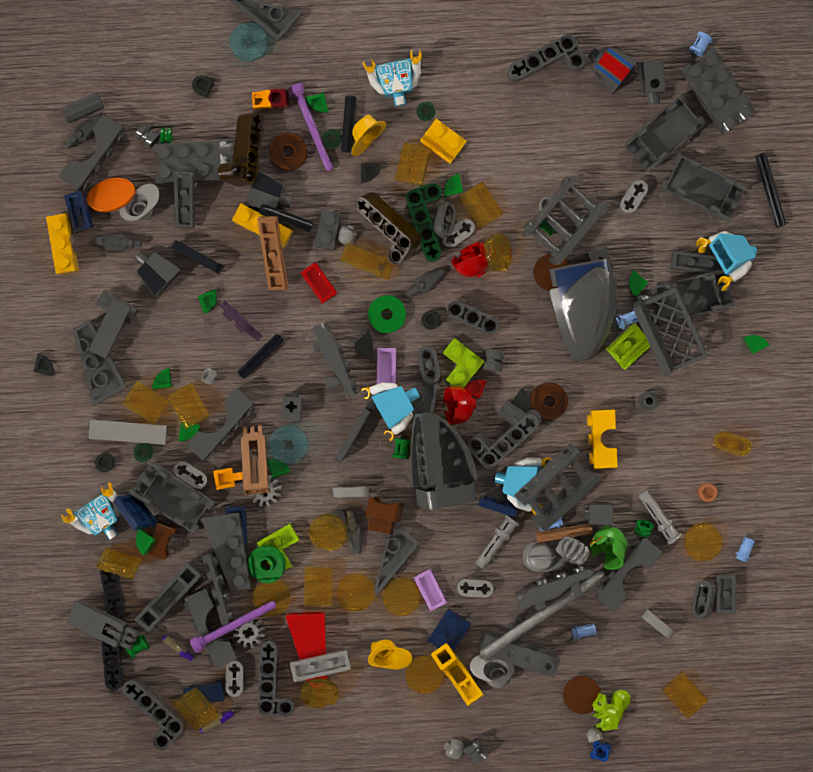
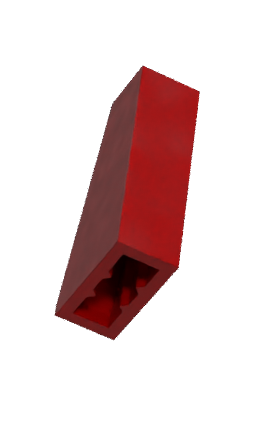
[286,611,328,687]

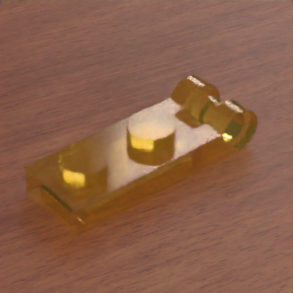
[340,243,396,281]

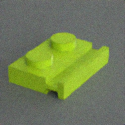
[606,323,651,370]

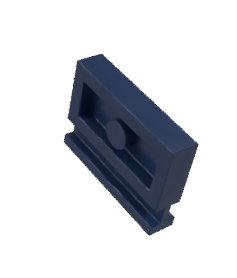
[113,494,157,531]
[427,608,471,650]

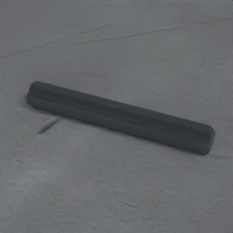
[755,153,786,228]

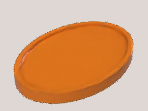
[86,178,136,212]

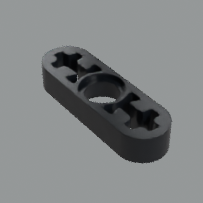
[171,240,224,275]
[100,562,126,618]
[102,641,124,691]

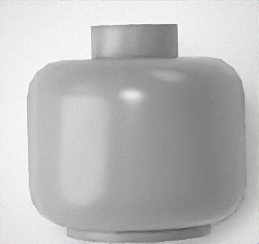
[337,225,358,246]
[444,738,464,759]

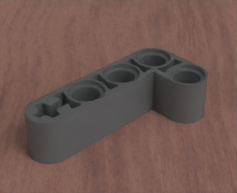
[507,34,586,83]
[467,410,542,468]
[257,638,295,717]
[123,677,186,751]

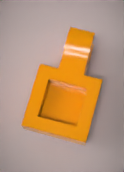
[213,467,243,490]

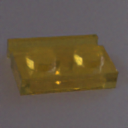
[395,142,432,186]
[459,181,503,229]
[122,380,170,425]
[167,382,210,430]
[96,548,142,579]
[304,566,333,606]
[661,671,709,719]
[173,687,219,730]

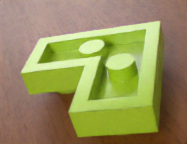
[443,338,484,388]
[257,523,300,570]

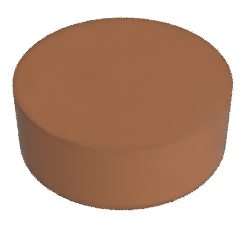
[697,483,718,502]

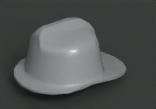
[119,184,160,222]
[523,541,568,572]
[470,654,515,688]

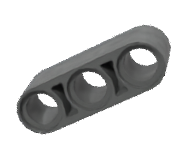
[446,301,499,335]

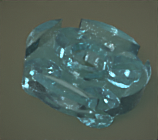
[229,23,268,62]
[270,425,308,464]

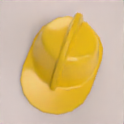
[352,115,386,156]
[368,639,412,670]

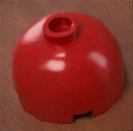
[451,242,490,278]
[443,386,477,425]

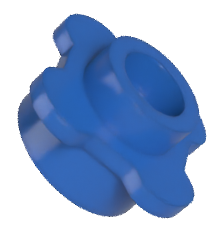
[590,741,611,762]

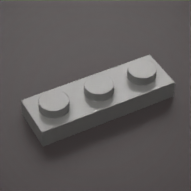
[290,649,351,682]

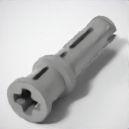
[638,489,682,545]
[475,515,520,569]

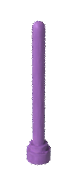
[288,83,333,171]
[190,601,276,653]

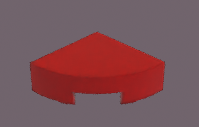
[464,380,487,399]

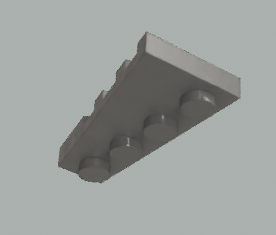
[73,320,127,406]
[201,512,251,591]
[202,551,234,627]

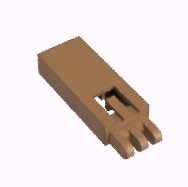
[241,424,269,495]

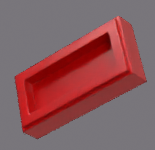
[300,262,338,304]

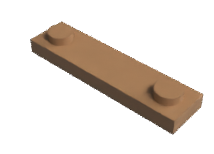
[257,216,289,290]

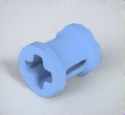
[689,32,713,57]

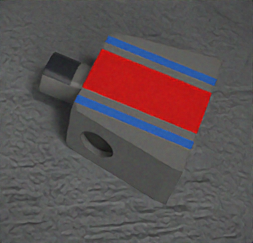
[588,47,637,94]

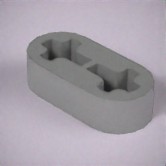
[619,180,648,214]
[442,219,475,248]
[174,461,208,489]
[333,486,369,497]
[457,578,493,598]
[641,609,675,639]
[226,659,244,697]

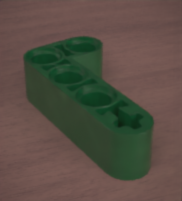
[406,183,442,263]

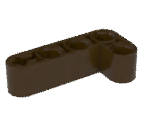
[218,112,263,187]
[355,192,421,265]

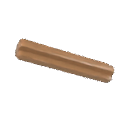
[536,524,593,543]

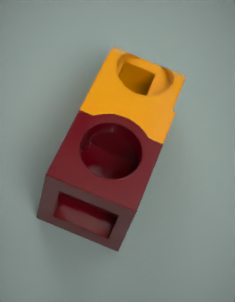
[252,88,290,110]

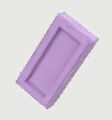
[377,348,396,384]
[413,568,447,611]

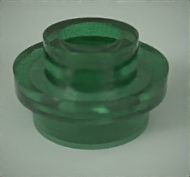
[416,102,436,121]
[323,129,342,149]
[133,443,153,462]

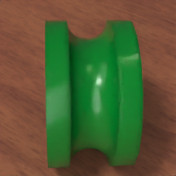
[160,128,172,144]
[634,520,653,537]

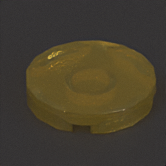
[484,233,512,272]
[309,514,347,551]
[683,523,722,561]
[337,573,375,612]
[382,577,420,616]
[253,579,291,616]
[405,655,443,694]
[300,678,339,709]

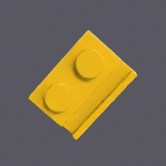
[420,118,467,164]

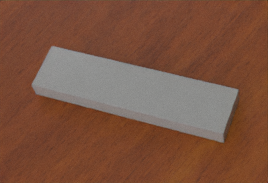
[89,419,168,445]

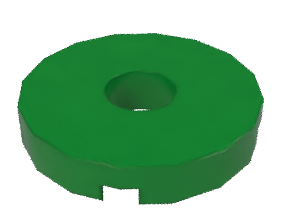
[368,295,406,333]
[248,545,286,584]

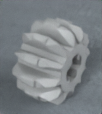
[250,475,282,507]
[556,536,590,566]
[233,619,265,648]

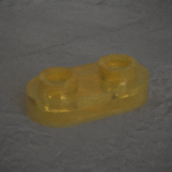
[713,431,752,456]

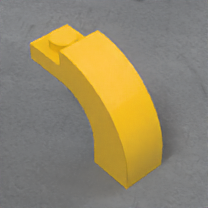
[431,643,484,707]

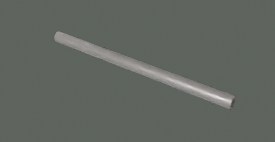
[480,570,605,660]

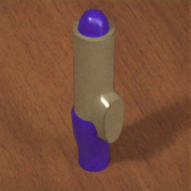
[162,635,194,661]
[200,710,234,733]

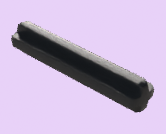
[341,95,357,153]
[259,204,313,232]
[238,334,284,379]

